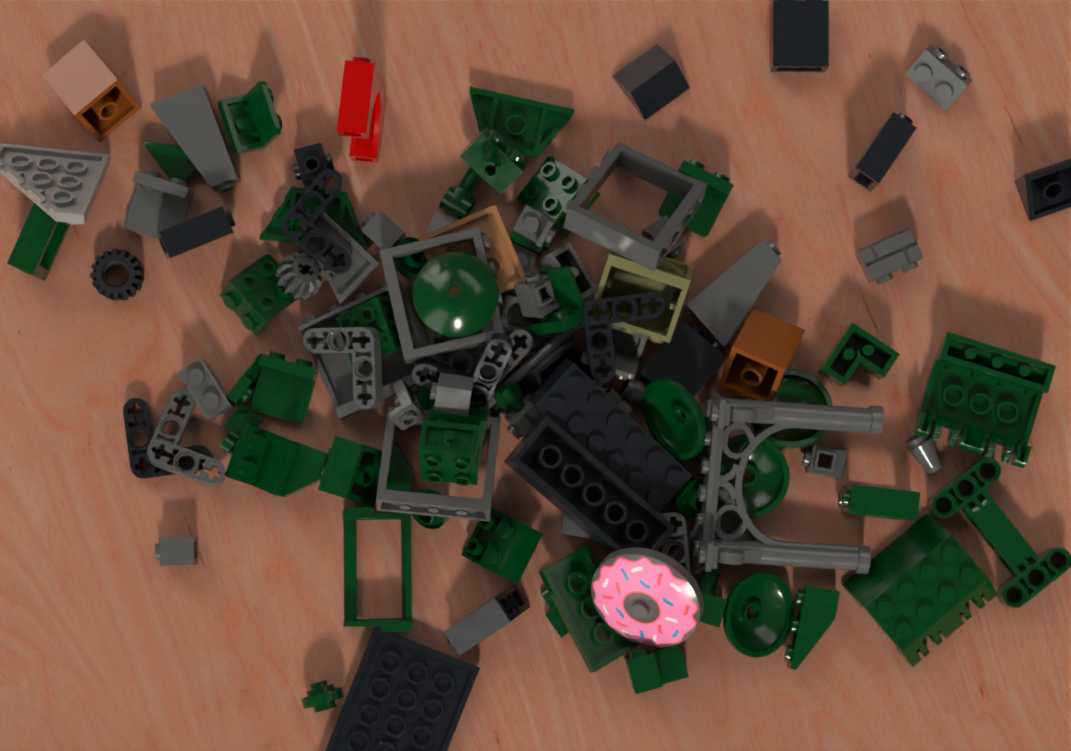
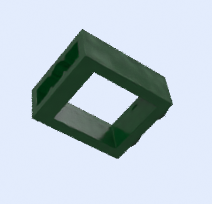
[7,203,71,281]
[838,484,920,521]

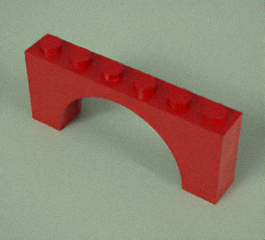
[337,57,387,164]

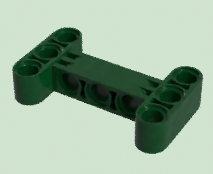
[927,458,1071,608]

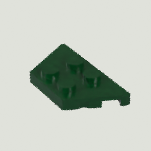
[469,86,574,159]
[260,187,368,251]

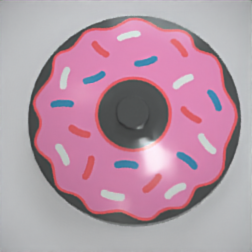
[591,547,704,647]

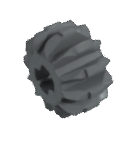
[275,251,325,300]

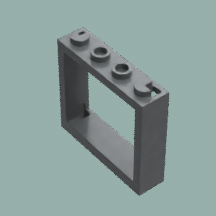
[563,142,708,271]
[379,227,510,364]
[376,406,500,522]

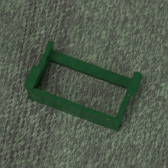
[343,507,412,632]

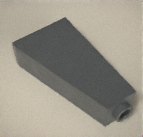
[150,84,241,193]
[685,239,782,347]

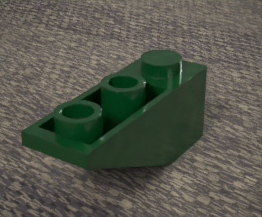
[784,584,840,670]

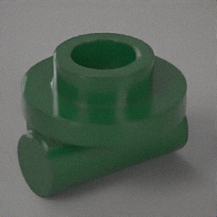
[494,382,525,412]

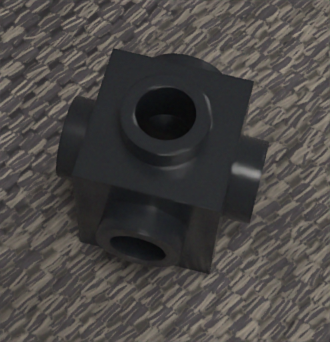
[293,143,335,188]

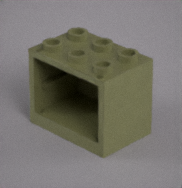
[589,250,694,343]

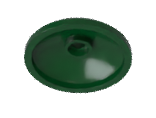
[413,252,499,337]
[751,370,833,449]
[642,378,706,460]
[717,434,790,519]
[723,572,794,658]

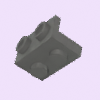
[905,45,972,110]

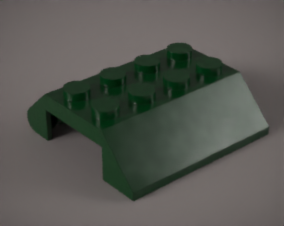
[915,332,1056,468]
[842,513,998,667]

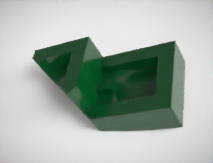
[143,140,197,181]
[387,443,414,492]

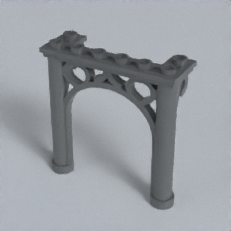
[693,393,884,574]

